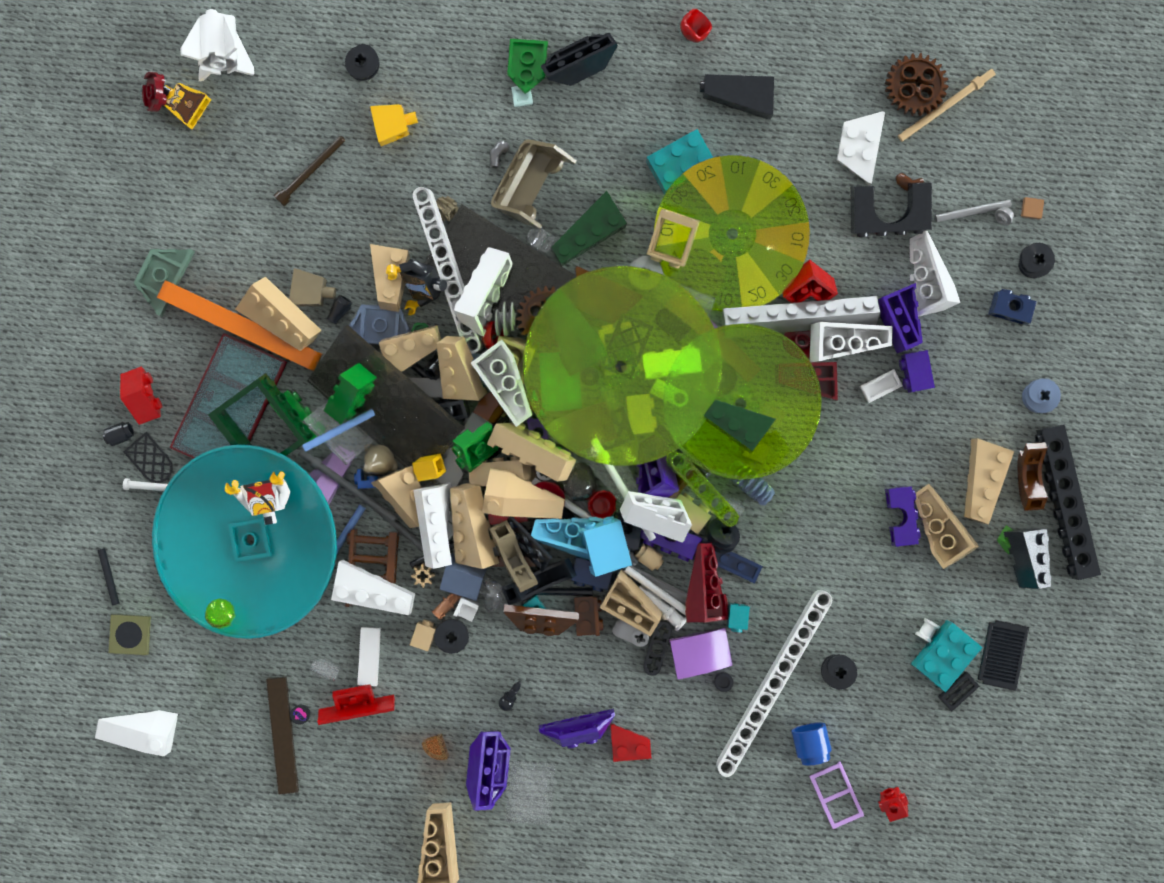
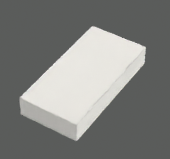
[859,369,903,403]

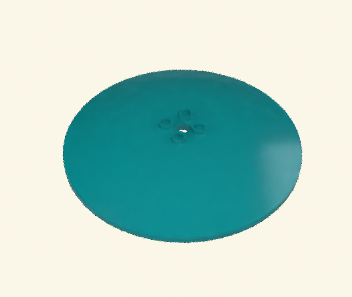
[152,445,337,639]

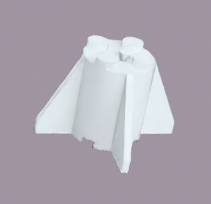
[180,9,254,81]

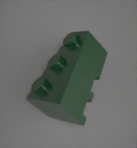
[703,399,776,453]

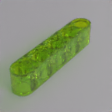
[666,451,739,527]

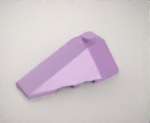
[309,446,355,505]

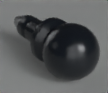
[498,681,521,711]

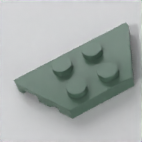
[134,249,195,317]

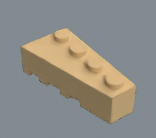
[235,277,322,351]
[487,423,576,482]
[964,438,1014,524]
[450,483,499,569]
[417,802,459,883]

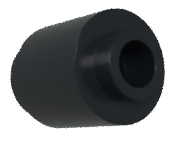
[103,422,134,446]

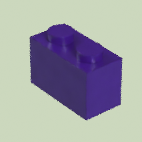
[899,350,935,393]

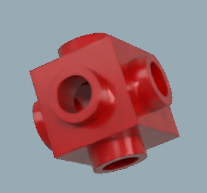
[878,787,909,822]

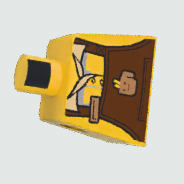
[163,83,211,130]

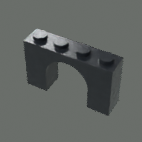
[850,182,932,237]

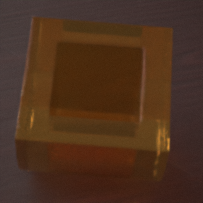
[422,733,449,760]

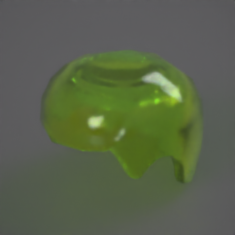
[205,598,236,629]

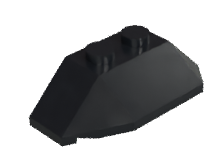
[541,33,618,86]

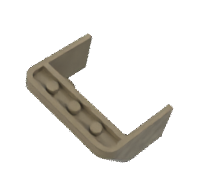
[491,139,577,229]

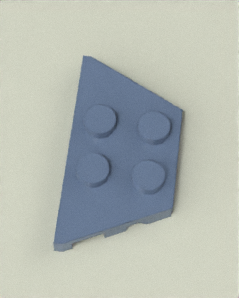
[341,305,411,345]

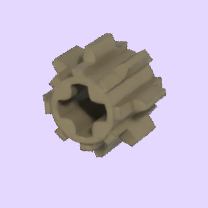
[436,196,459,221]

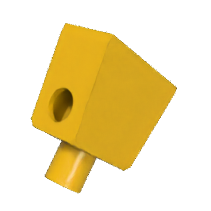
[370,104,418,146]

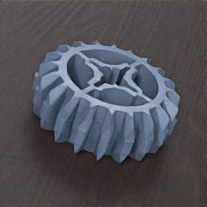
[726,462,775,505]

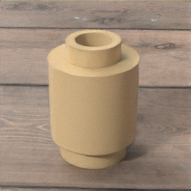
[634,543,664,571]

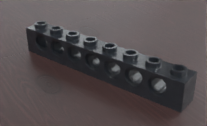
[1035,424,1101,580]

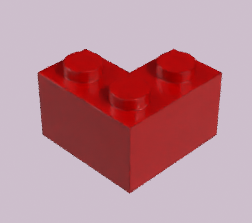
[782,260,838,303]
[120,366,162,425]

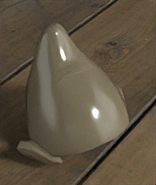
[363,444,398,476]

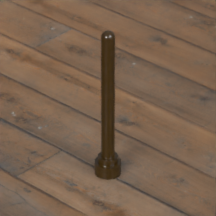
[273,136,345,207]

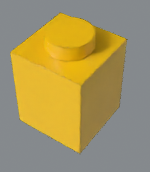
[412,454,446,482]

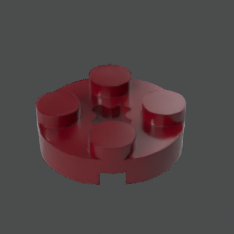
[142,72,167,112]

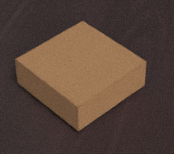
[1021,197,1044,220]

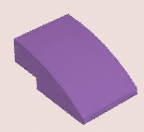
[669,628,732,679]

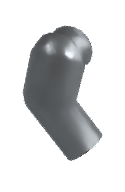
[490,141,509,168]

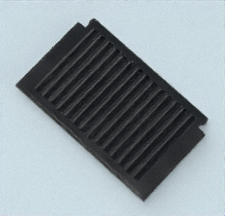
[978,620,1029,691]

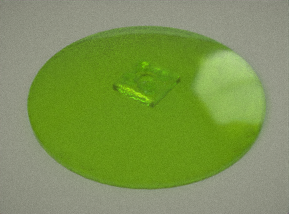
[523,266,722,466]

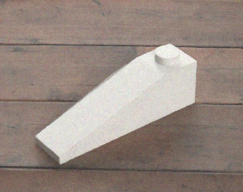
[910,230,960,317]
[471,340,532,427]
[95,710,178,756]

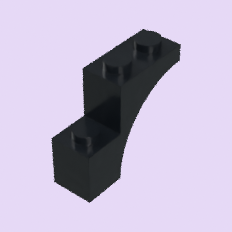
[501,558,577,605]

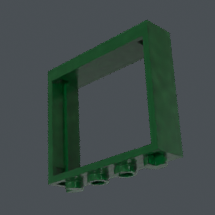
[208,373,313,456]

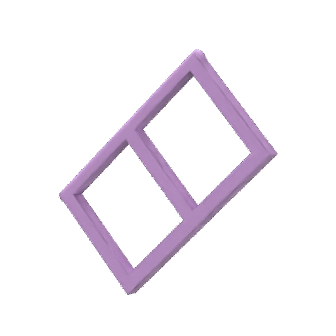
[809,762,864,829]

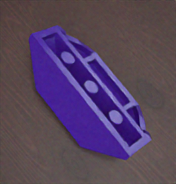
[539,708,615,749]
[466,731,511,811]

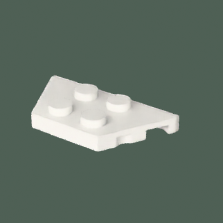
[836,111,885,185]

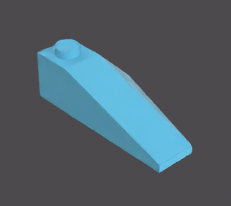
[531,517,603,560]

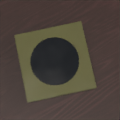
[108,614,151,655]

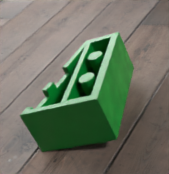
[323,363,377,425]

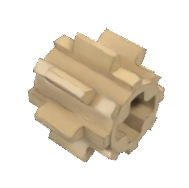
[411,563,435,588]

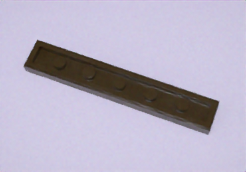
[266,676,299,794]

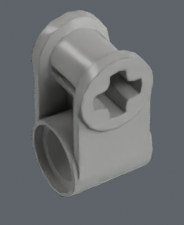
[612,618,649,647]

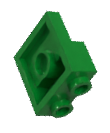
[451,422,499,473]

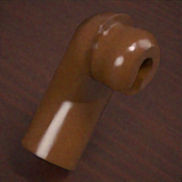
[895,173,924,191]

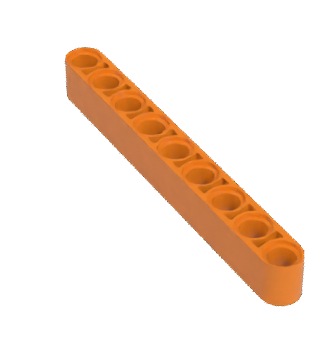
[157,280,322,371]

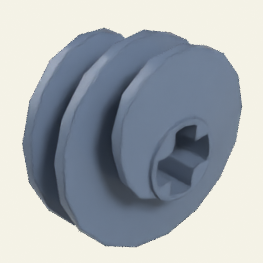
[1022,379,1061,413]

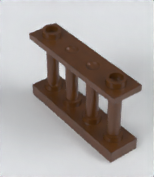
[345,529,399,607]

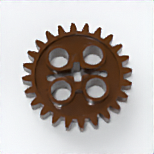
[885,53,949,116]
[516,286,577,349]

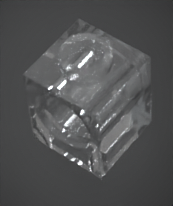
[526,228,557,257]

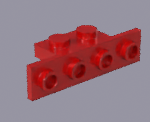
[317,684,395,725]

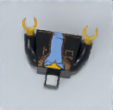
[386,259,447,315]

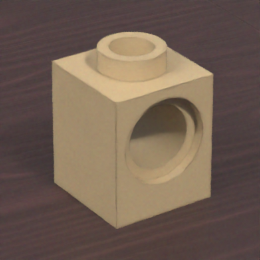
[410,620,437,651]

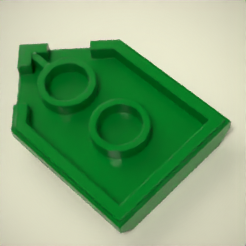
[507,39,548,94]

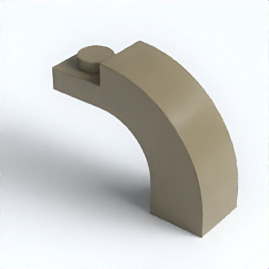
[489,520,538,593]

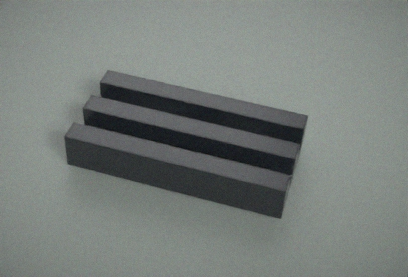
[938,671,980,712]

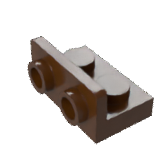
[574,595,603,636]

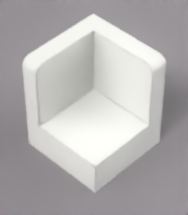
[453,597,480,622]

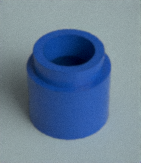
[791,722,832,766]

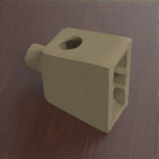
[289,268,336,307]

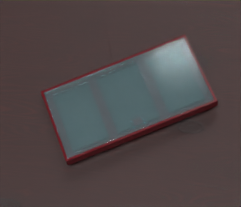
[169,333,287,459]

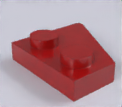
[610,723,652,762]

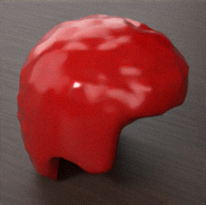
[680,9,712,43]

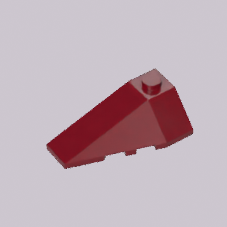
[685,543,728,622]

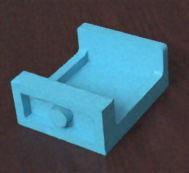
[579,516,632,577]

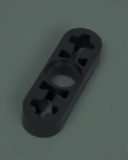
[643,621,672,676]

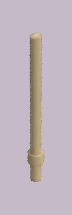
[898,69,996,142]

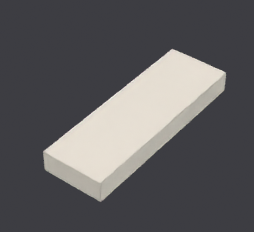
[357,627,381,686]

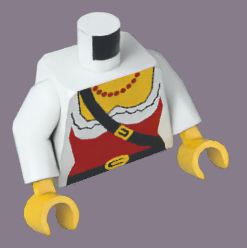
[225,472,290,525]

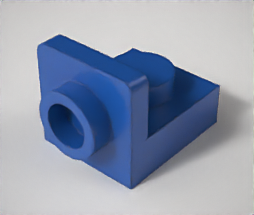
[354,469,378,489]

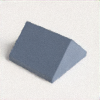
[440,553,487,601]

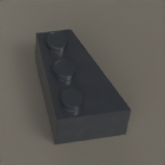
[1004,529,1051,589]

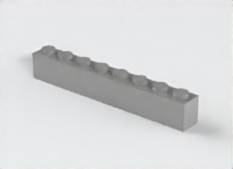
[722,296,880,337]

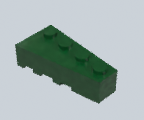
[551,191,627,267]

